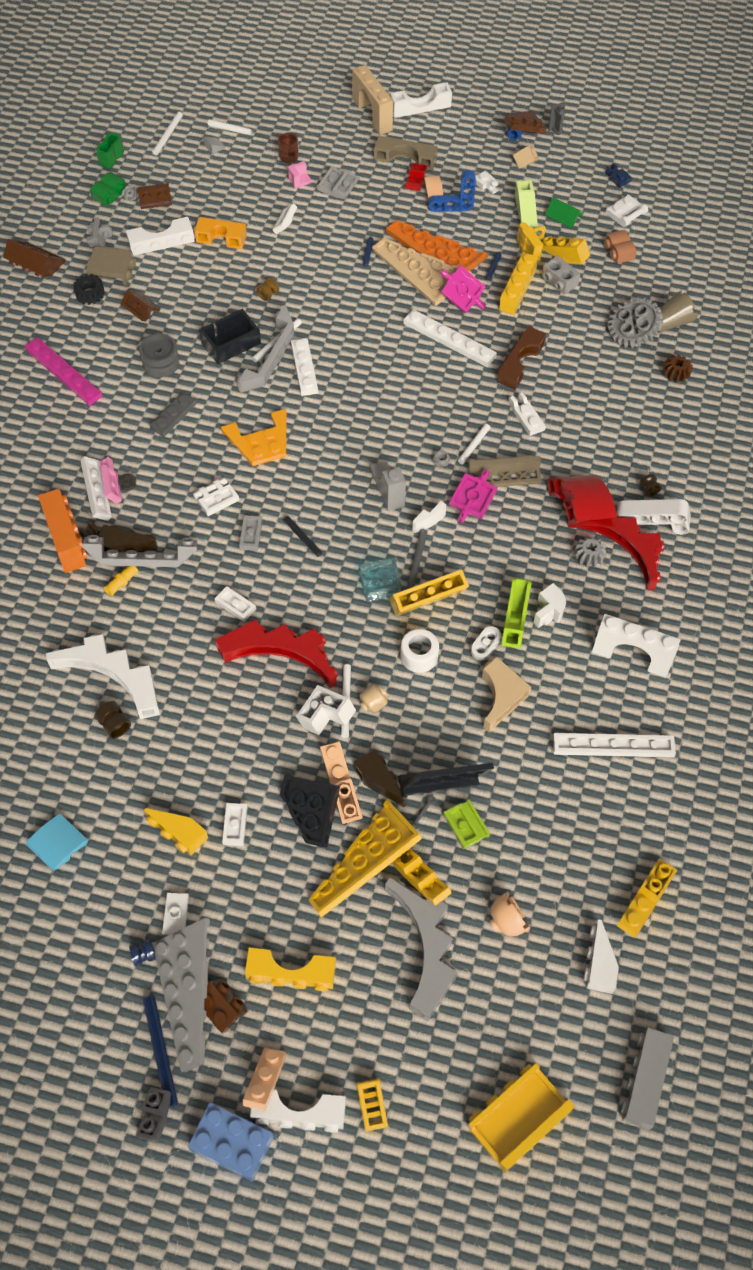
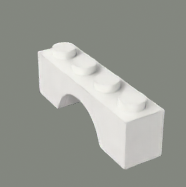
[390,82,452,118]
[126,217,195,256]
[250,1090,346,1133]

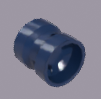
[129,939,156,966]

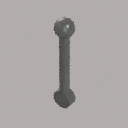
[410,796,435,829]

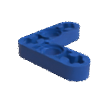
[428,170,476,212]

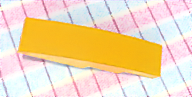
[391,849,452,906]

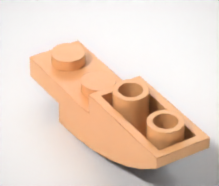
[320,742,362,824]

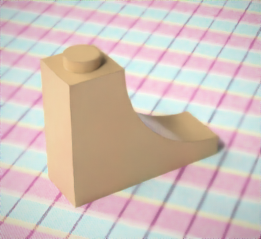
[482,657,531,732]

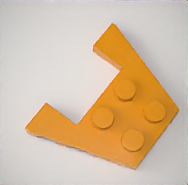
[221,409,287,466]

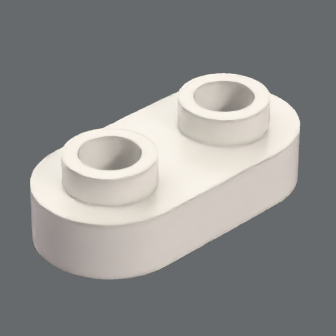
[471,626,501,661]

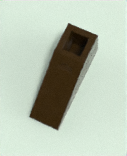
[98,525,158,552]
[354,750,408,807]

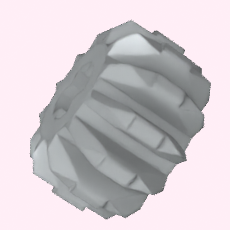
[574,536,606,568]

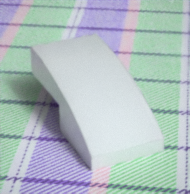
[412,501,446,533]

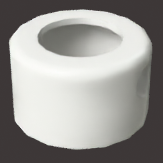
[400,629,439,673]

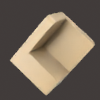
[513,145,540,169]

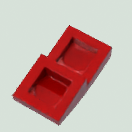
[405,163,428,191]

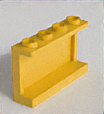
[468,1063,575,1173]

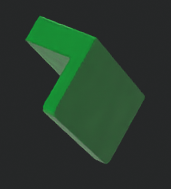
[545,197,584,228]

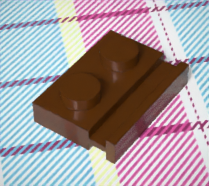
[137,183,172,209]

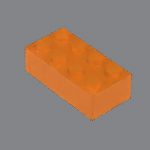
[38,489,88,573]

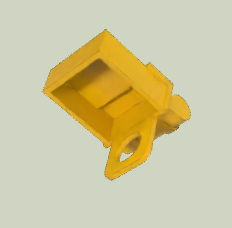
[517,222,546,261]

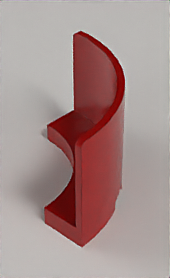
[547,475,617,525]

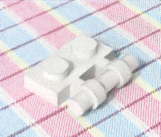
[193,478,239,516]

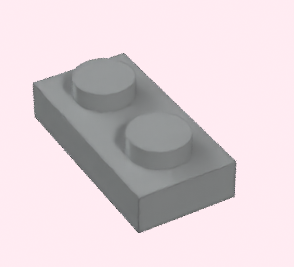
[239,515,263,551]

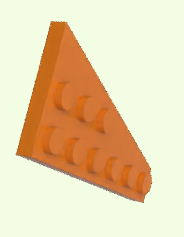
[386,220,488,271]

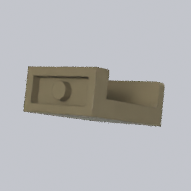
[86,246,136,285]

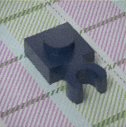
[605,163,632,188]

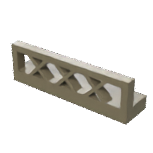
[468,456,542,487]

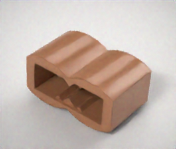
[604,230,637,264]

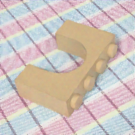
[352,65,393,135]

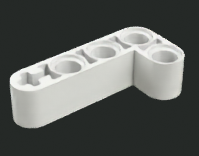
[616,499,691,535]

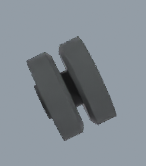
[139,333,179,378]

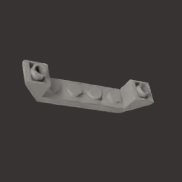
[237,305,294,392]
[82,535,198,567]

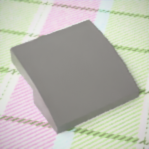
[317,166,360,199]

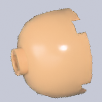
[490,892,530,937]

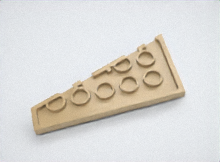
[372,238,472,306]

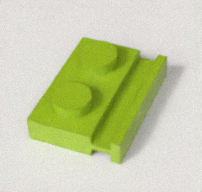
[443,799,490,850]

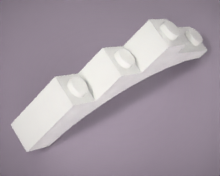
[46,634,160,719]

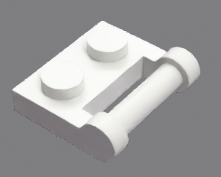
[606,194,648,227]

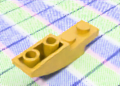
[617,858,677,938]

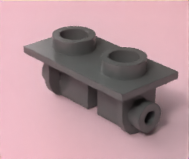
[548,102,566,135]

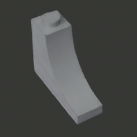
[370,461,406,511]

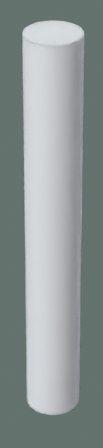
[208,119,252,135]
[458,424,490,464]

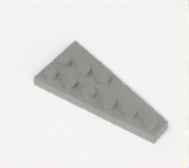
[152,918,210,1072]

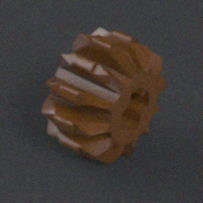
[663,354,693,383]

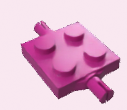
[440,265,487,313]
[449,469,498,523]

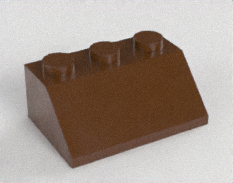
[3,239,66,278]

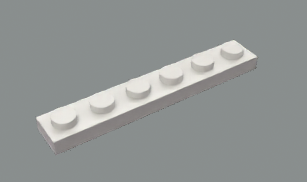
[404,309,497,367]
[553,733,676,757]

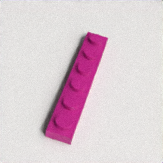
[24,337,103,406]

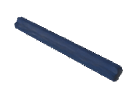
[143,996,178,1108]

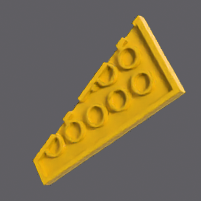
[308,799,422,918]

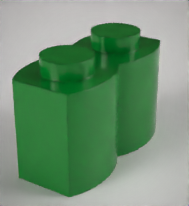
[96,132,124,169]
[90,172,126,206]

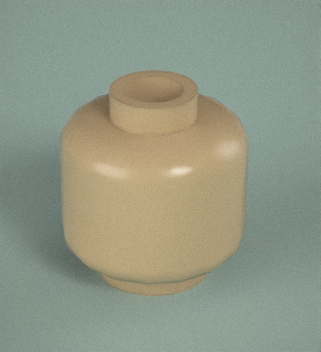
[359,684,389,713]

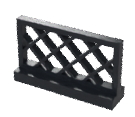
[398,762,494,797]

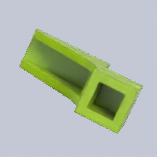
[501,577,532,649]

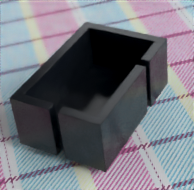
[199,309,261,364]

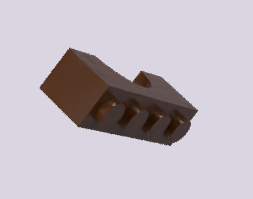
[496,326,547,390]

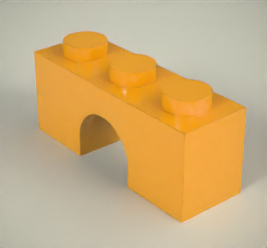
[194,217,247,249]

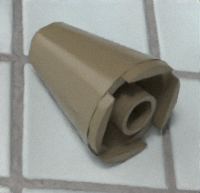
[657,291,697,333]

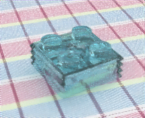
[359,558,403,601]

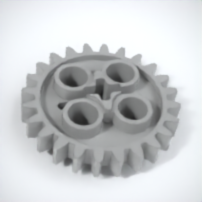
[608,297,663,348]

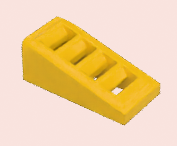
[356,1078,388,1132]

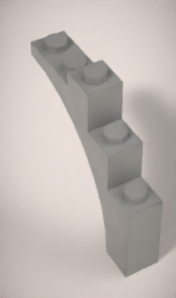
[385,878,457,1022]

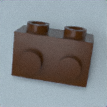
[204,979,248,1034]

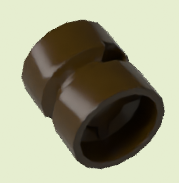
[94,701,131,739]

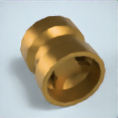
[256,278,279,301]

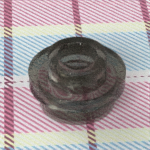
[118,474,137,491]

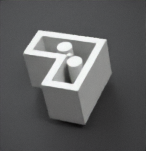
[296,685,356,735]

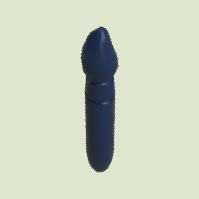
[363,236,374,267]
[486,251,502,280]

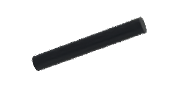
[283,516,322,557]

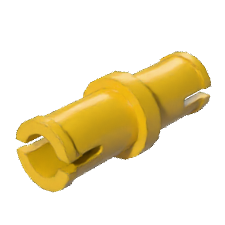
[103,566,138,596]

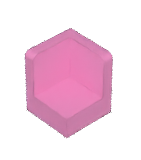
[288,161,311,188]

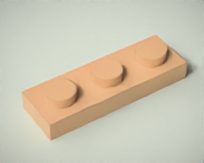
[243,1047,286,1111]

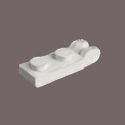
[508,392,546,436]

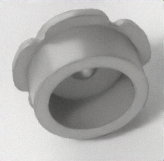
[122,185,137,201]
[433,450,450,467]

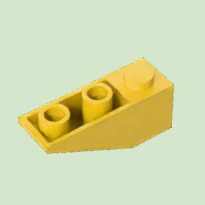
[542,236,590,265]
[144,808,208,856]

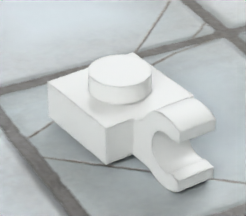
[475,171,498,194]

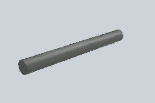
[406,529,428,590]

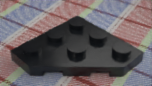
[280,775,341,848]

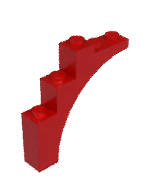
[567,511,664,590]
[215,619,338,688]

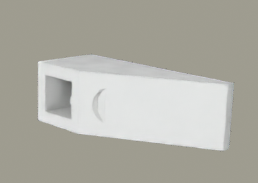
[584,919,619,994]

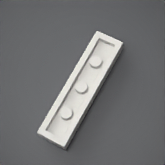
[291,338,318,396]
[80,456,112,521]

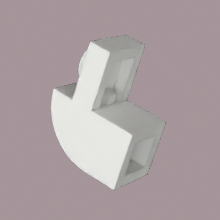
[533,583,566,628]

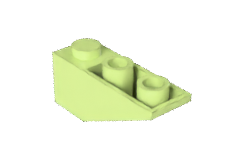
[514,180,538,228]

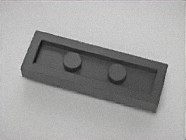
[150,392,197,437]

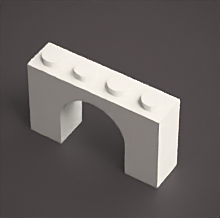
[592,614,681,677]

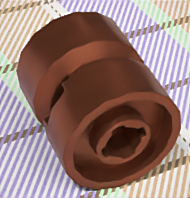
[278,132,299,163]

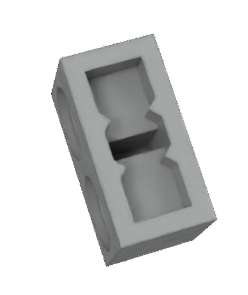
[542,256,580,295]

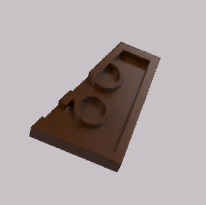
[504,111,547,134]

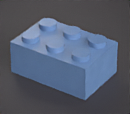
[188,1102,274,1182]

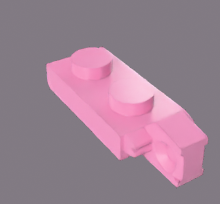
[100,457,122,504]

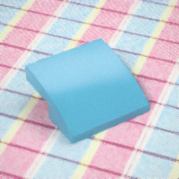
[26,814,87,871]

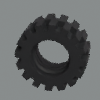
[73,274,105,305]

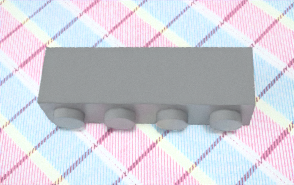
[621,1028,674,1130]

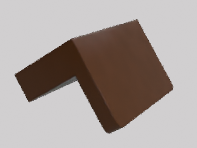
[120,290,161,322]

